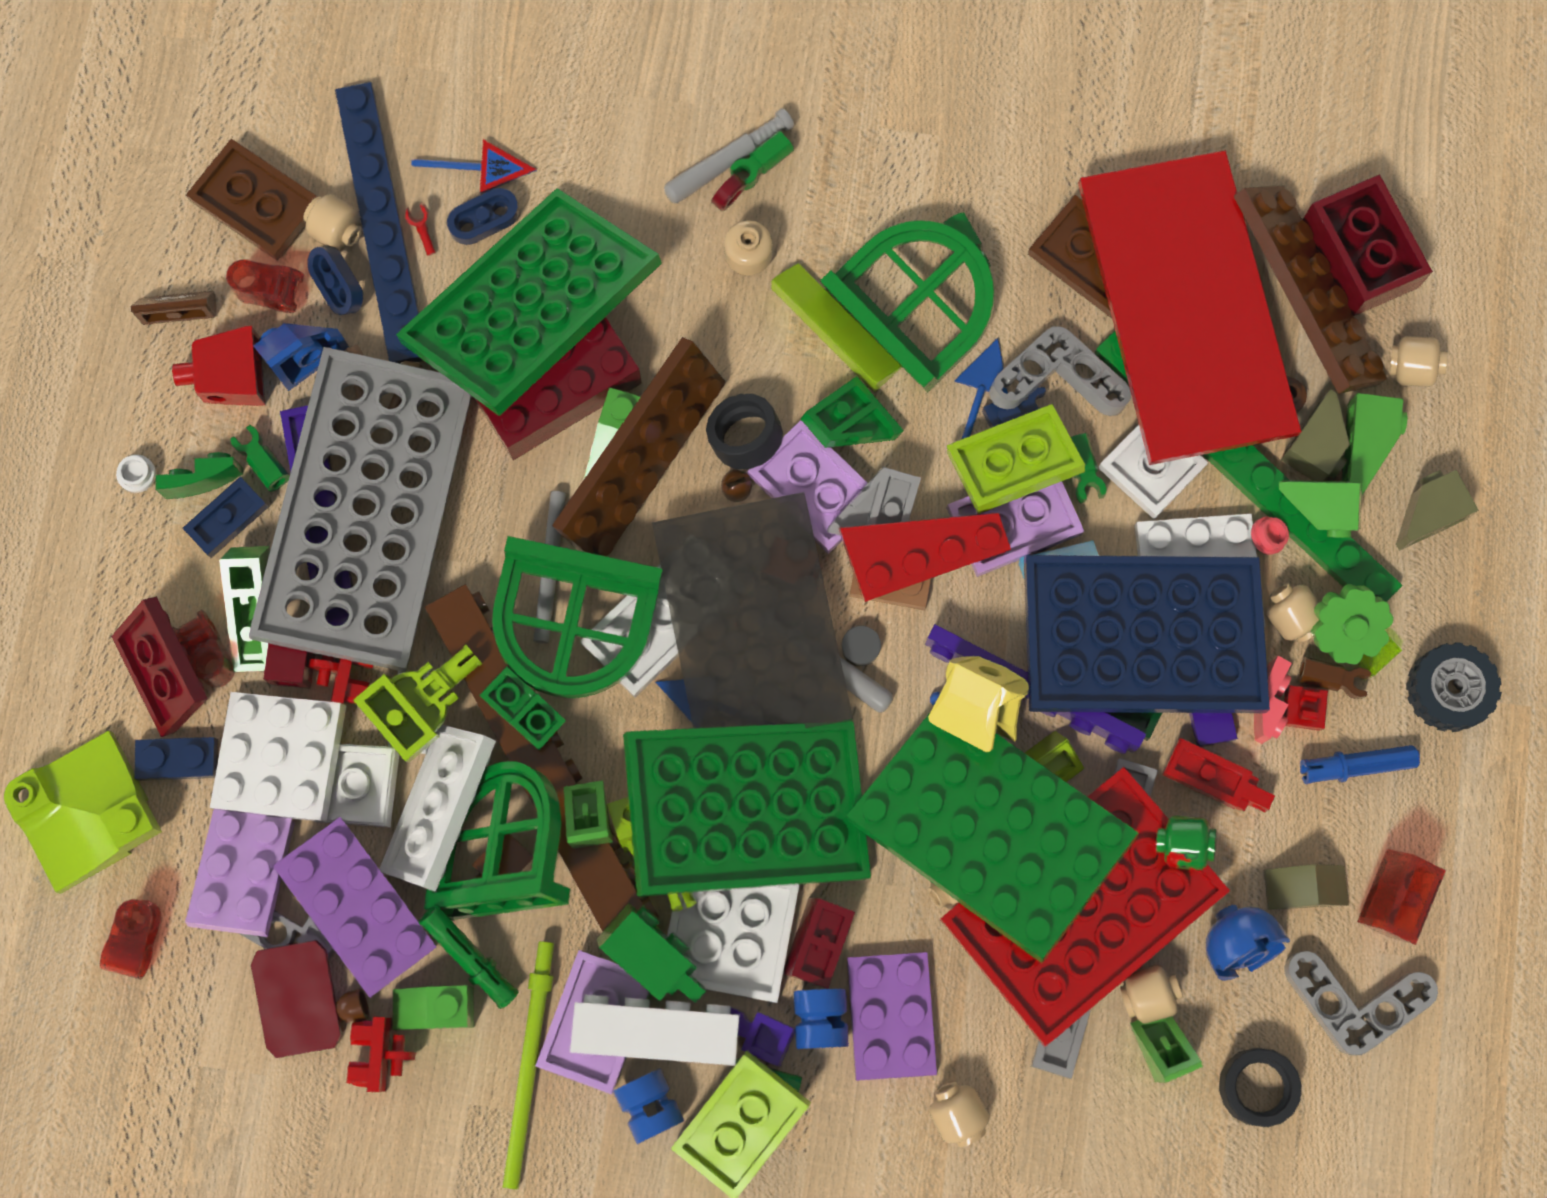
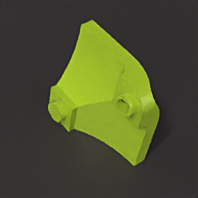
[4,731,162,894]

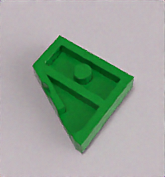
[801,376,904,448]

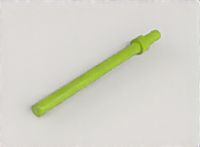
[502,941,555,1190]

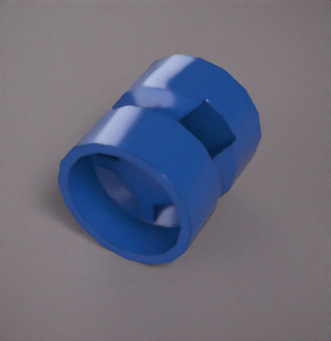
[793,989,849,1049]
[613,1068,685,1144]

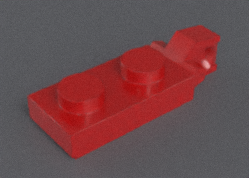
[1162,738,1276,813]

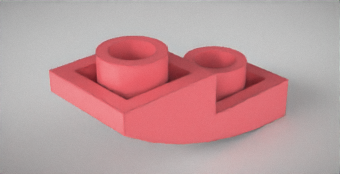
[1254,656,1292,744]

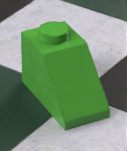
[1279,480,1362,538]
[393,985,474,1030]

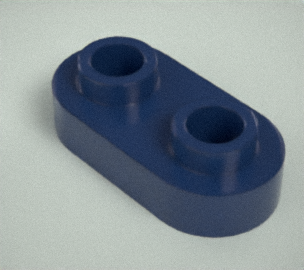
[447,188,519,245]
[308,246,363,315]

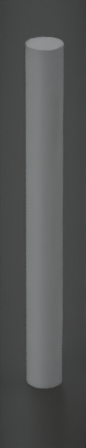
[533,491,566,644]

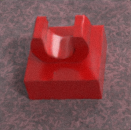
[1283,685,1328,731]

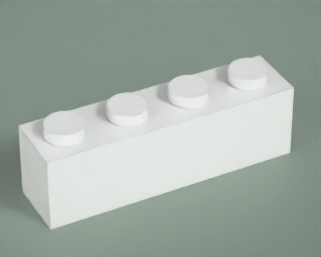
[570,995,739,1066]

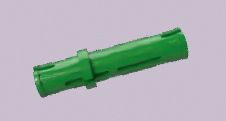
[418,905,519,1009]

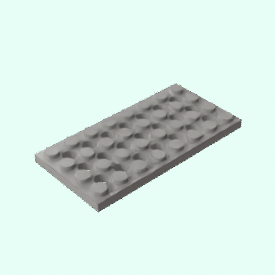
[248,347,472,672]

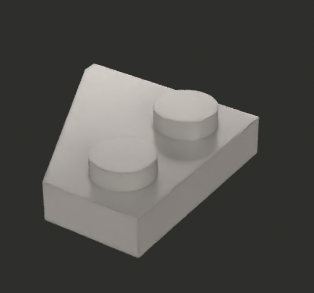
[827,467,921,536]

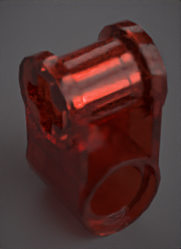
[226,259,305,313]
[172,609,234,687]
[100,899,162,980]

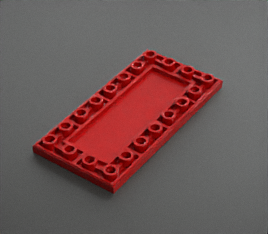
[1078,150,1301,465]

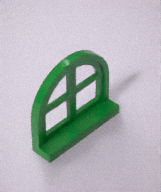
[820,220,995,393]
[492,536,663,698]
[424,761,571,920]

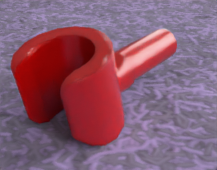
[405,202,436,256]

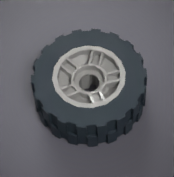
[1406,642,1502,732]

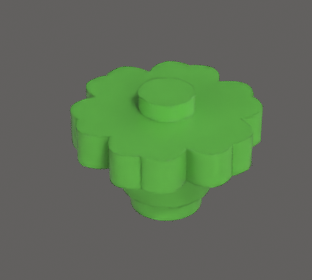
[1311,584,1393,665]

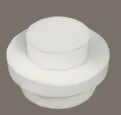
[116,455,156,493]

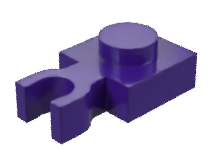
[730,1007,795,1067]

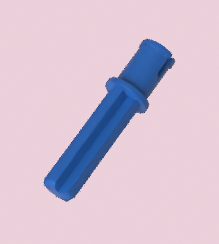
[1300,745,1420,785]

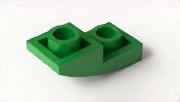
[155,452,243,500]
[479,666,566,750]

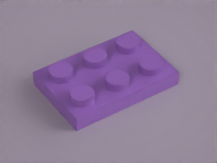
[847,952,937,1081]

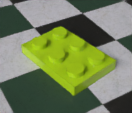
[947,404,1085,514]
[671,1051,811,1198]

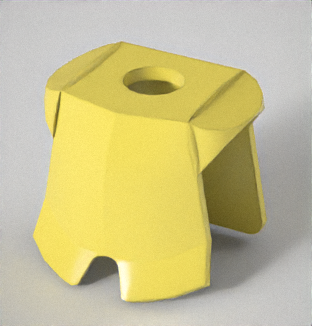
[928,656,1029,752]

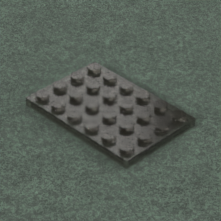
[652,492,853,728]

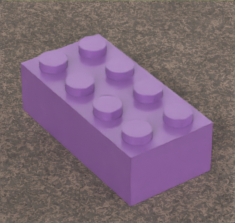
[273,817,437,997]

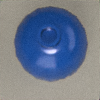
[1205,905,1290,981]

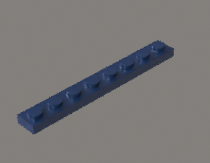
[335,82,424,364]

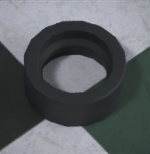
[706,394,783,469]
[1219,1048,1302,1128]

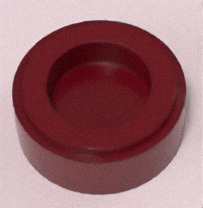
[711,174,746,211]

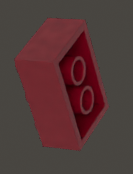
[1302,174,1433,316]

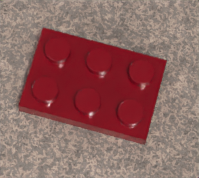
[111,596,208,737]

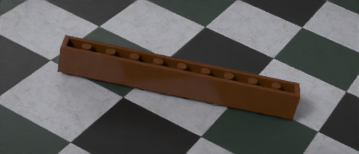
[425,584,660,932]

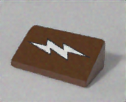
[131,291,217,325]

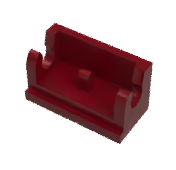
[783,898,855,989]

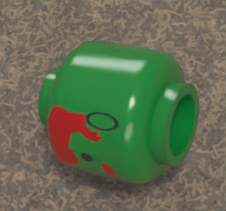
[1156,815,1217,870]

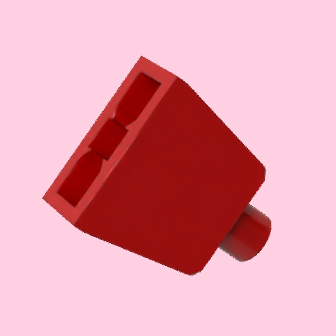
[172,325,266,406]

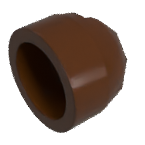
[721,470,752,502]
[337,988,370,1023]

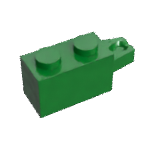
[596,903,706,1003]

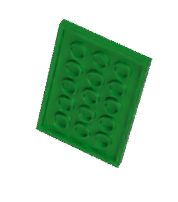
[396,188,662,416]
[847,713,1138,963]
[623,721,871,897]

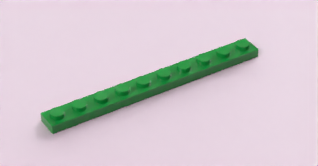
[1094,331,1403,602]

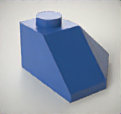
[253,323,349,392]

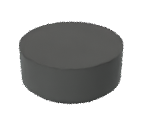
[842,626,881,666]

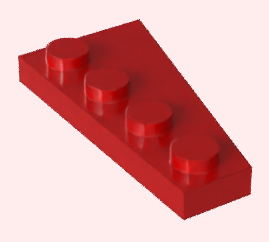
[838,513,1011,602]

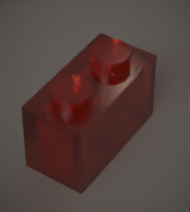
[1357,849,1446,945]

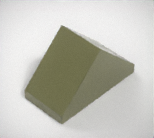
[1264,864,1349,910]

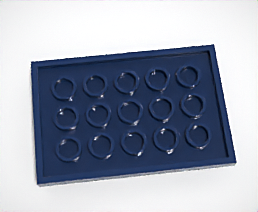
[1024,555,1270,713]

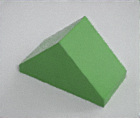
[564,780,613,849]
[1130,1016,1203,1083]

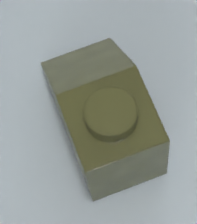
[1281,389,1349,481]
[1396,470,1479,551]

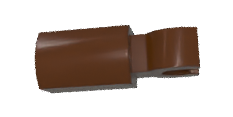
[1297,657,1371,699]

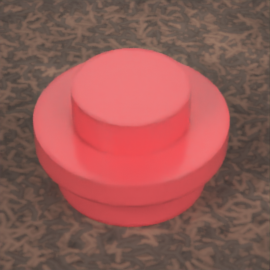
[1251,516,1289,555]

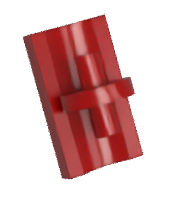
[308,655,373,704]
[347,1017,416,1093]

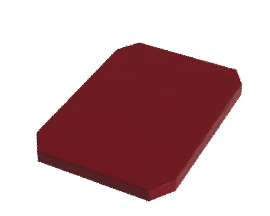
[251,940,342,1058]

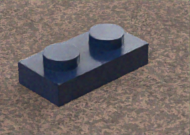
[182,476,269,558]
[134,737,218,781]

